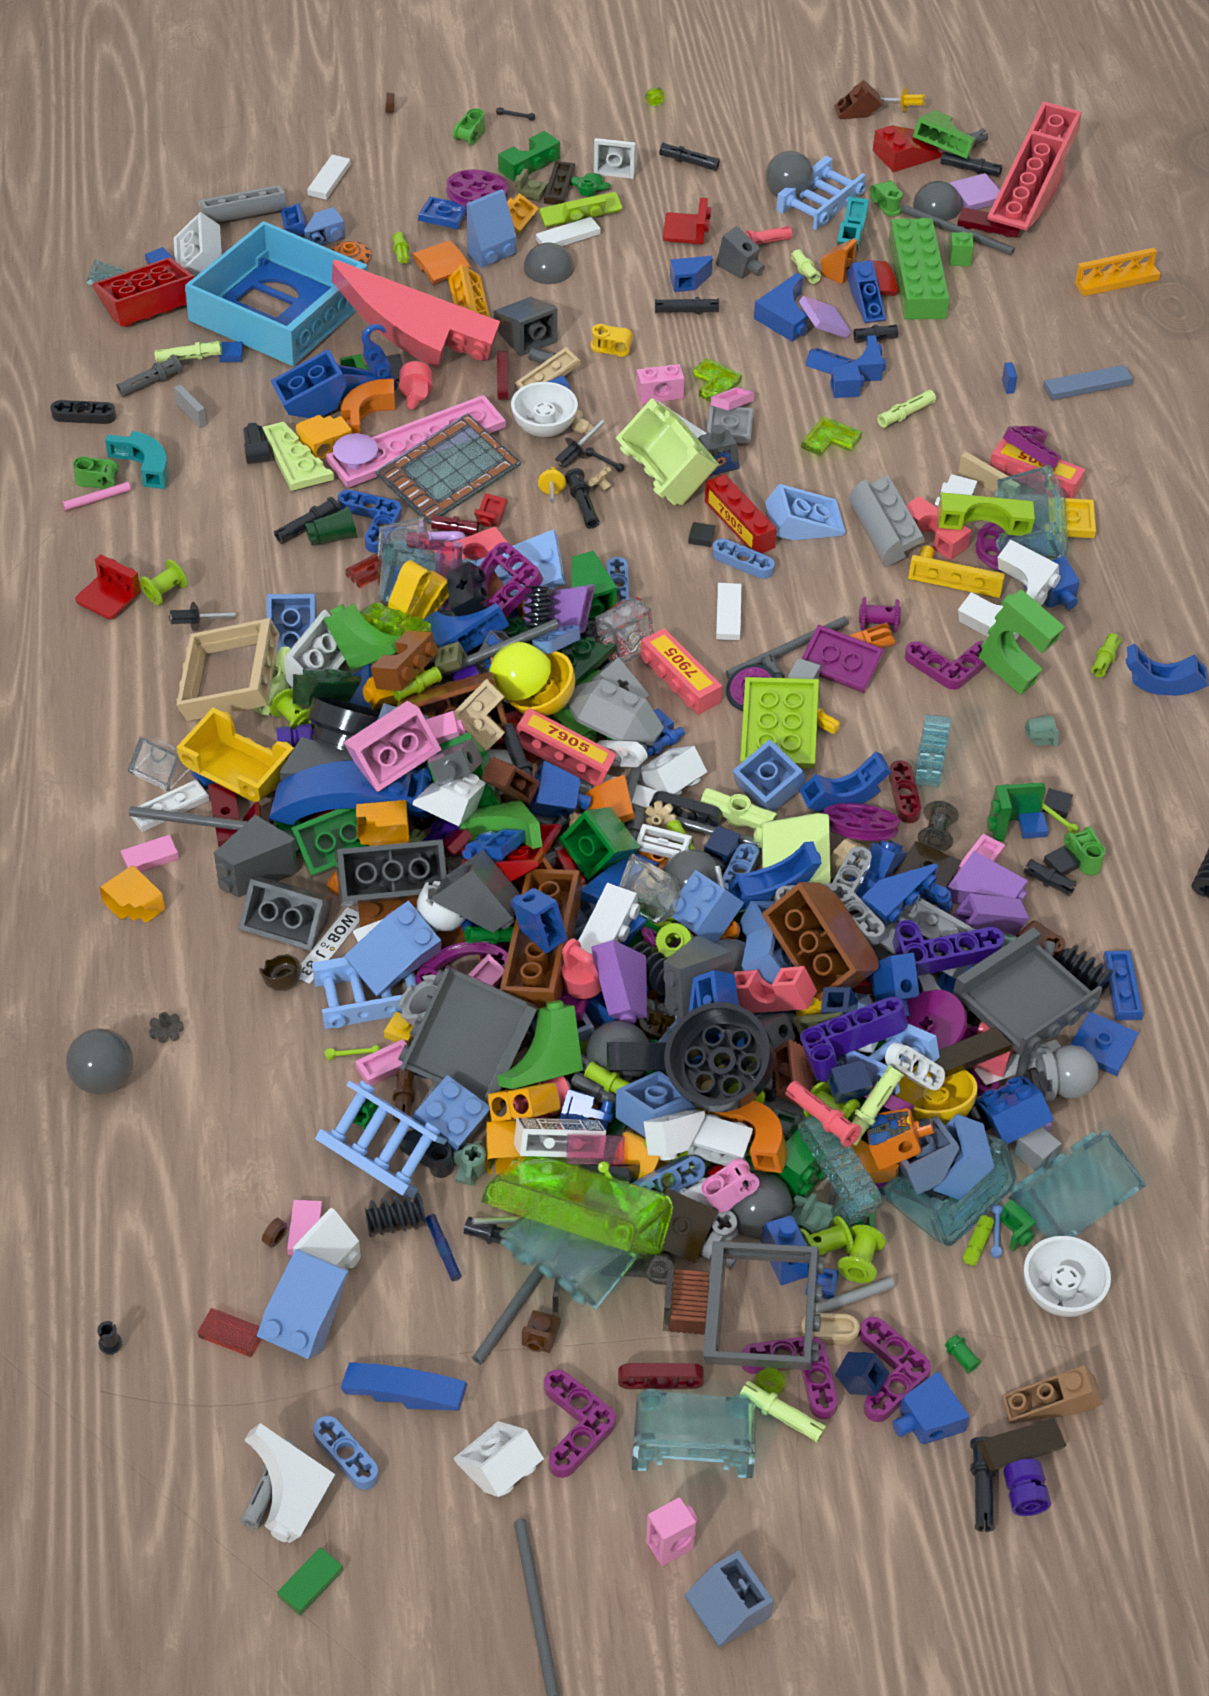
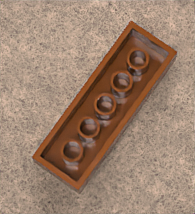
[500,869,582,1013]

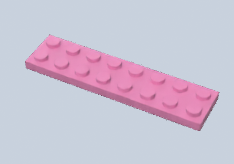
[326,395,506,488]

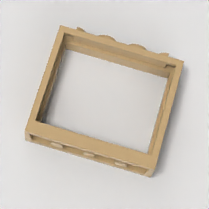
[176,618,280,721]

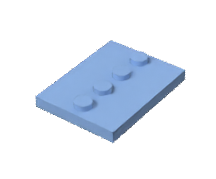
[472,529,566,600]

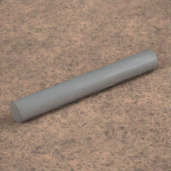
[816,1277,895,1313]

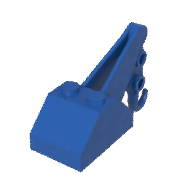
[270,324,398,418]

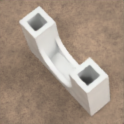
[958,540,1060,641]

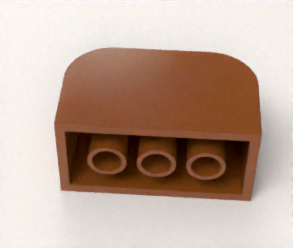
[397,672,508,733]
[762,882,879,1001]

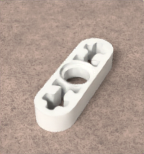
[597,740,647,767]
[885,1043,945,1090]

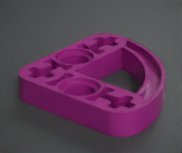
[479,542,543,617]
[415,942,508,985]

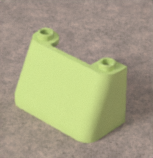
[754,813,831,901]

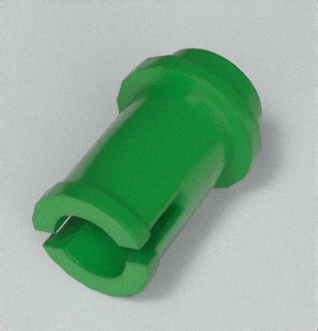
[945,1335,981,1374]

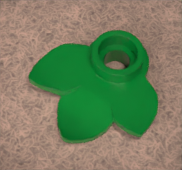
[571,173,611,196]

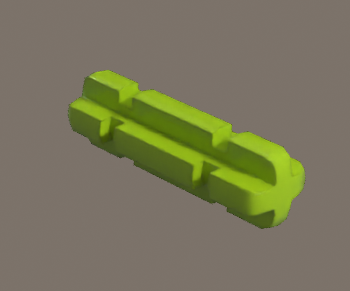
[962,1215,994,1266]

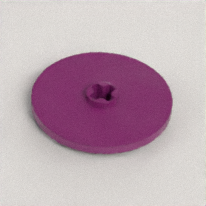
[906,990,967,1064]

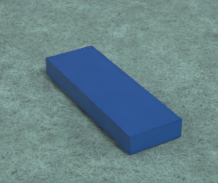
[1103,951,1143,1020]

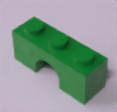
[498,130,560,182]

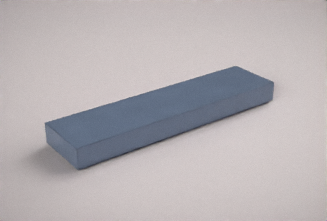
[1043,365,1133,400]

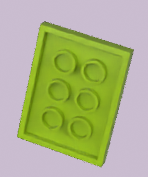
[740,677,819,769]

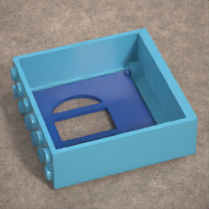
[185,221,368,366]

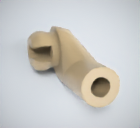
[571,410,593,435]

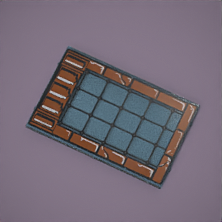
[375,412,521,525]

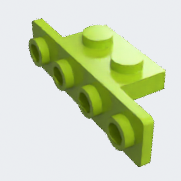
[539,192,622,227]

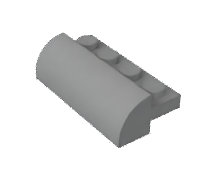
[197,185,286,223]
[849,475,925,568]
[890,897,976,978]

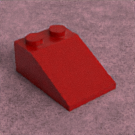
[873,125,943,173]

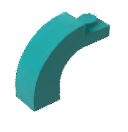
[837,196,869,251]
[105,431,169,489]

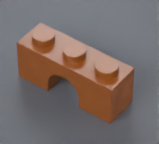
[371,631,438,691]

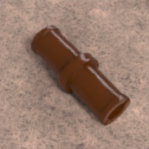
[393,1069,415,1123]

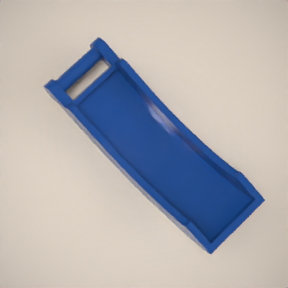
[269,761,432,825]

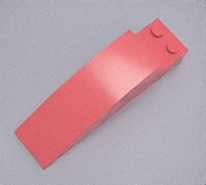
[987,101,1082,231]
[331,259,500,369]

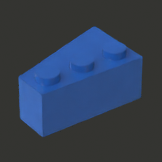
[689,970,745,1065]

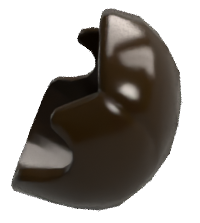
[259,954,302,991]

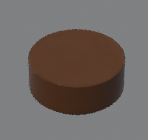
[385,92,395,113]
[262,1217,287,1247]

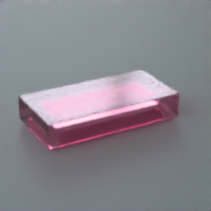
[566,1134,625,1165]

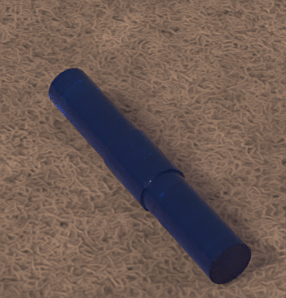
[425,1214,462,1281]

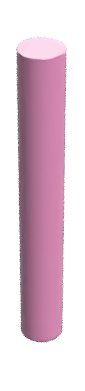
[62,482,131,511]

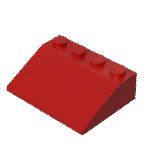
[92,257,194,327]
[461,824,561,882]

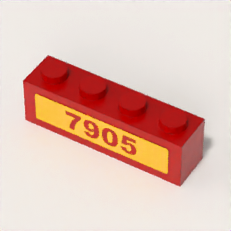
[705,474,777,554]

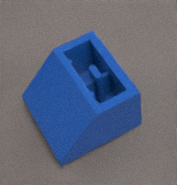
[975,1075,1054,1145]

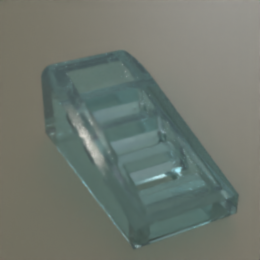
[87,260,127,285]

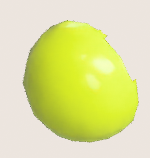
[489,642,551,701]

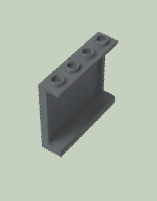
[953,927,1102,1056]
[398,965,537,1105]

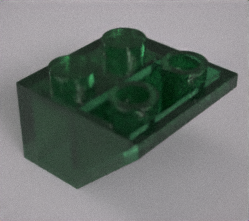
[293,669,361,705]

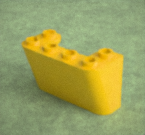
[176,707,294,802]

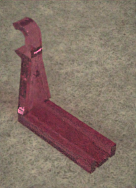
[406,531,463,611]

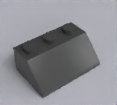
[238,877,333,951]

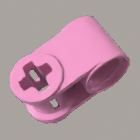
[701,1158,759,1213]

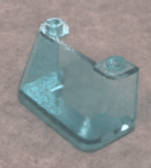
[995,465,1068,559]
[883,1134,1016,1246]
[632,1389,756,1478]

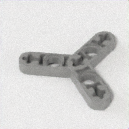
[775,847,885,945]

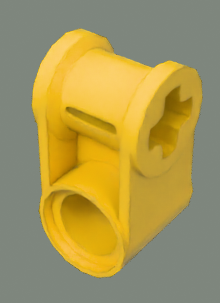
[590,324,633,357]

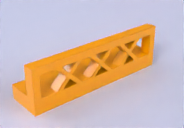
[1074,248,1161,297]
[448,264,490,317]

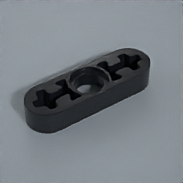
[50,400,116,424]
[649,791,723,827]

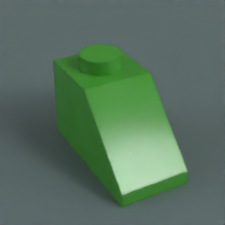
[948,232,974,266]

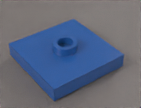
[418,196,467,229]
[1071,1012,1139,1076]

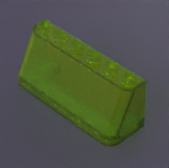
[481,1156,673,1254]

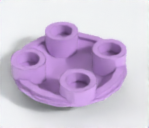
[333,433,378,469]

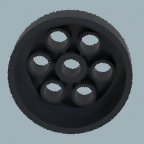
[308,696,381,752]
[664,1002,774,1112]

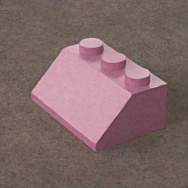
[343,701,442,792]

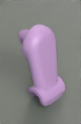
[420,530,466,546]

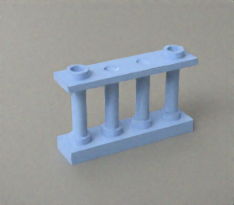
[776,156,866,230]
[312,957,420,1029]
[836,1002,940,1094]
[315,1080,447,1198]

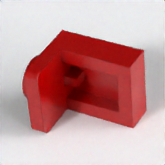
[474,493,508,527]

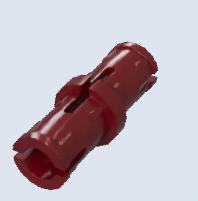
[431,514,479,535]

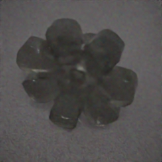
[149,1012,184,1042]

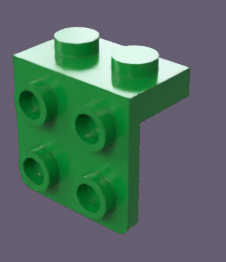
[987,783,1046,841]

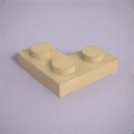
[454,679,505,751]

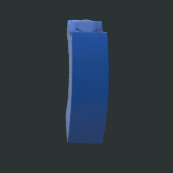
[1126,644,1209,696]
[799,751,891,813]

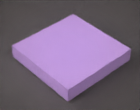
[950,173,1000,210]
[799,296,851,338]

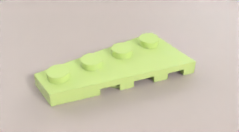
[262,422,334,491]

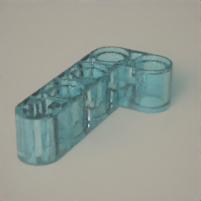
[915,714,951,788]
[798,1116,882,1227]

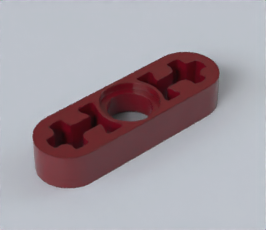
[497,351,509,400]
[889,760,921,823]
[618,1363,704,1389]

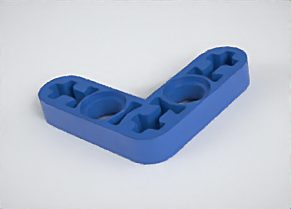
[337,490,402,553]

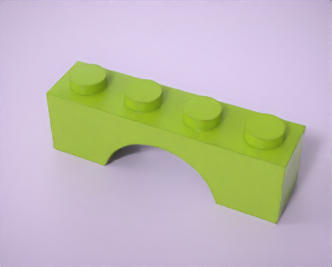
[937,492,1035,537]

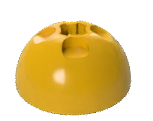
[508,651,576,716]
[895,1065,977,1126]

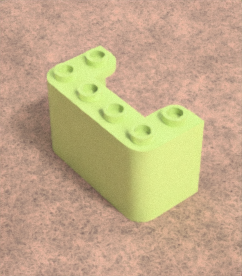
[616,398,719,506]

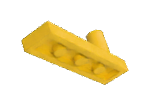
[908,546,1005,598]

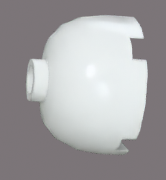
[417,881,466,931]

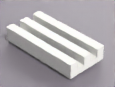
[636,824,692,858]

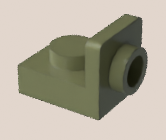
[515,169,547,202]
[435,641,467,674]

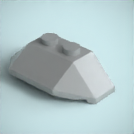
[566,679,664,745]

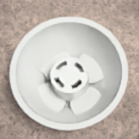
[511,382,578,437]
[1024,1236,1111,1317]

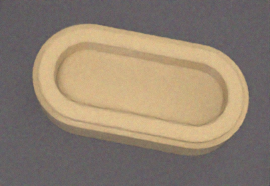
[801,1313,860,1345]

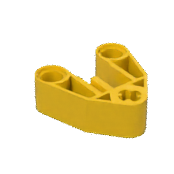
[386,560,449,635]

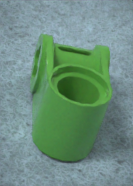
[453,108,485,145]
[870,180,903,216]
[73,456,119,489]
[1064,826,1106,875]

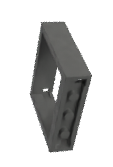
[703,1241,825,1370]

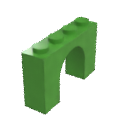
[978,589,1065,695]

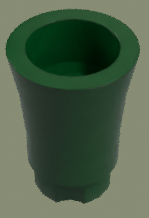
[305,507,357,546]

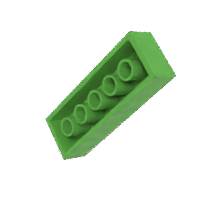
[889,218,949,320]

